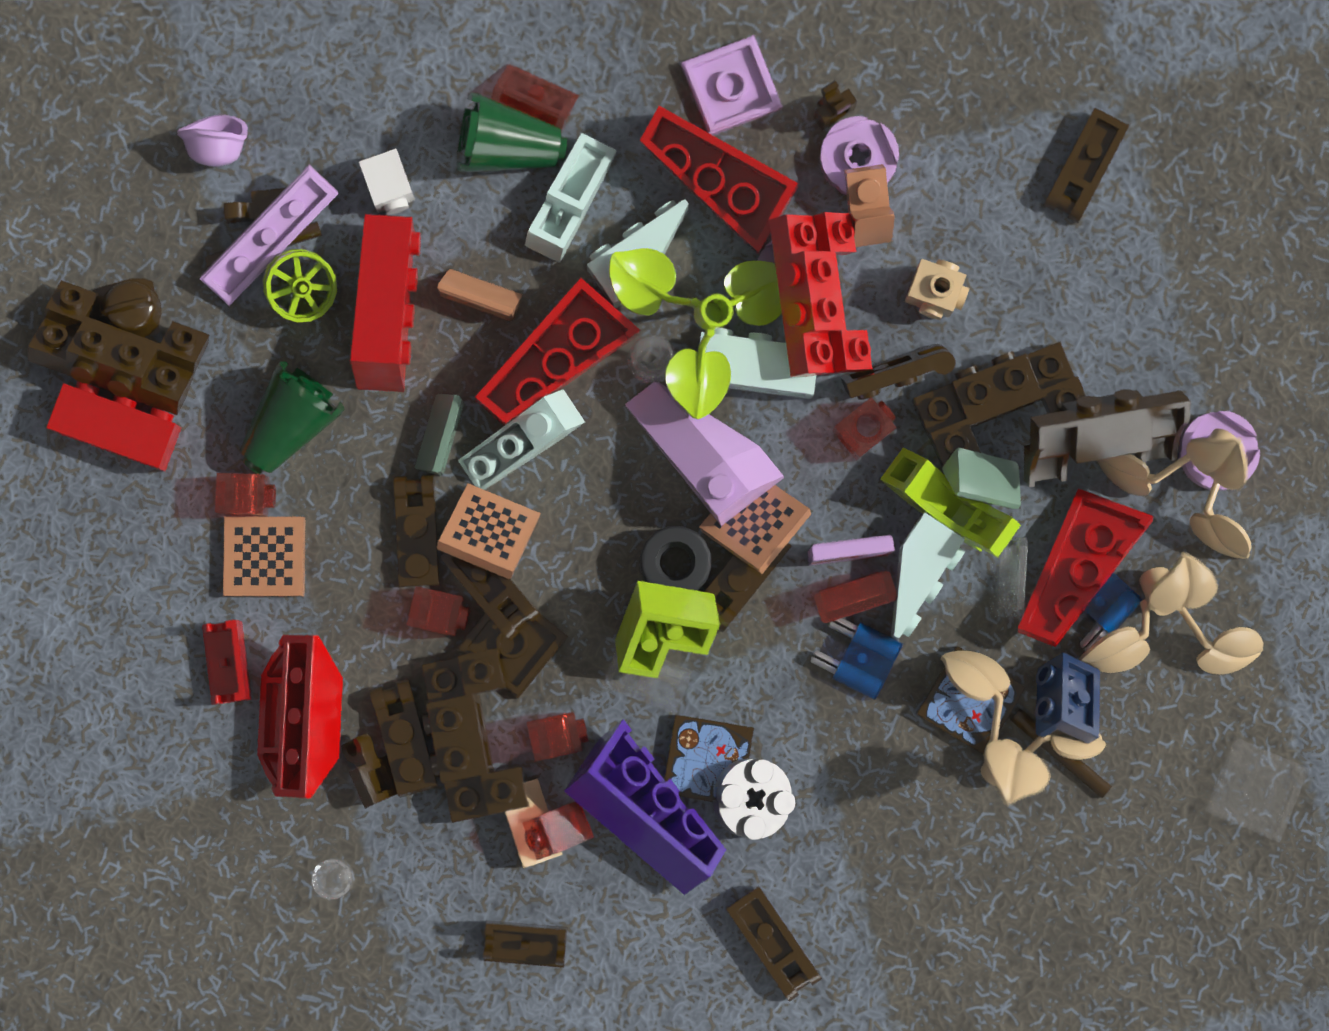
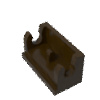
[483,920,568,968]

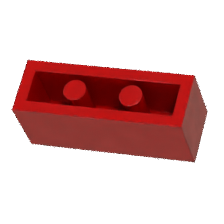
[46,381,182,472]

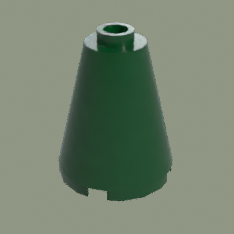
[457,92,567,172]
[240,361,345,474]

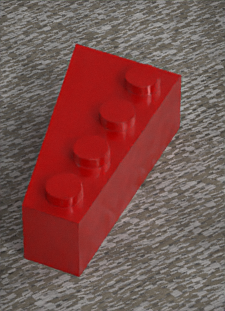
[640,106,798,255]
[350,214,421,392]
[475,278,641,426]

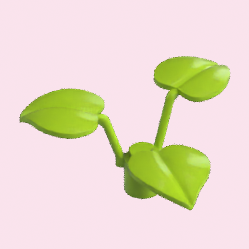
[609,248,782,419]

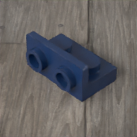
[1035,652,1100,744]

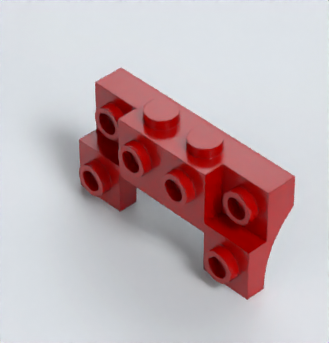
[769,212,873,377]

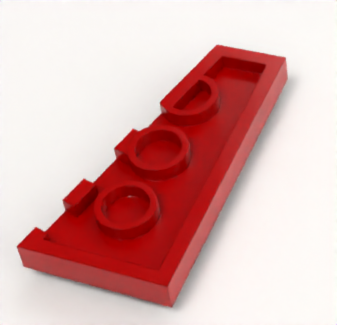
[1018,488,1153,647]

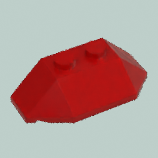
[257,635,343,798]

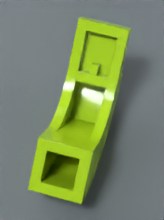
[880,447,1021,558]

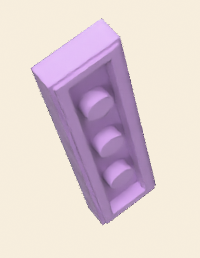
[200,164,338,306]

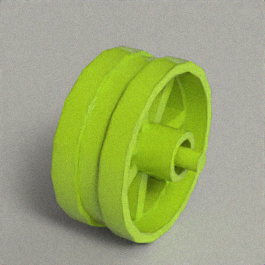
[263,249,337,322]

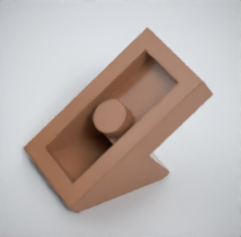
[844,164,895,247]

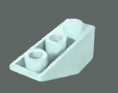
[587,199,689,308]
[458,390,585,490]
[891,513,965,640]

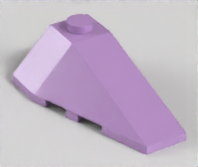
[625,381,784,526]

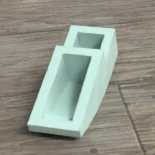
[525,133,617,263]

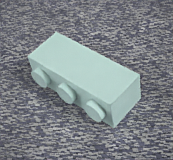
[700,328,816,399]

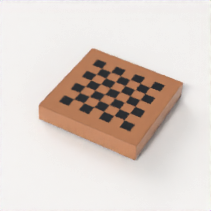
[437,483,541,580]
[699,485,812,574]
[223,517,305,597]

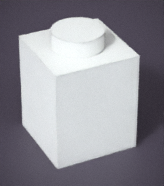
[359,149,415,215]

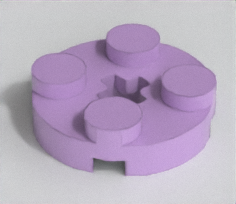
[820,116,899,195]
[1178,411,1260,490]

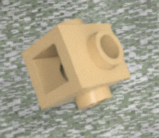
[905,259,969,320]

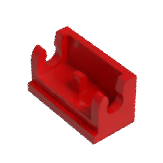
[202,620,252,705]

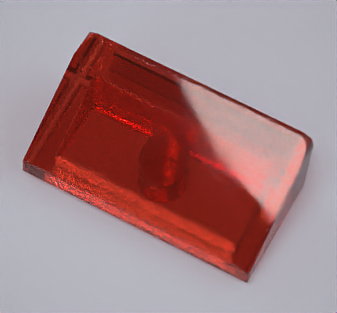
[491,64,579,134]
[810,570,897,623]

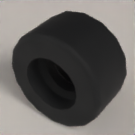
[640,526,711,591]

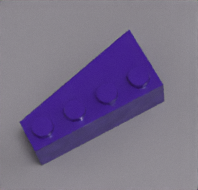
[564,719,726,895]

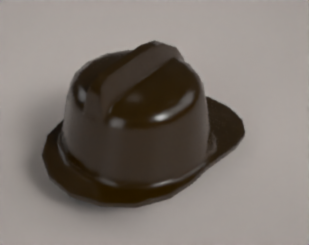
[92,278,162,339]

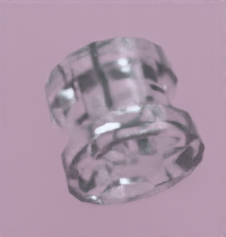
[312,858,355,900]

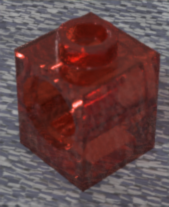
[832,397,897,461]
[215,473,276,517]
[407,586,470,637]
[527,712,589,761]
[522,801,594,860]

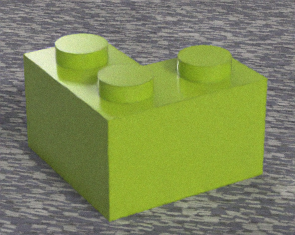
[615,581,720,678]

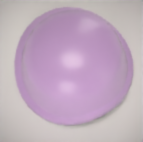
[177,115,248,167]

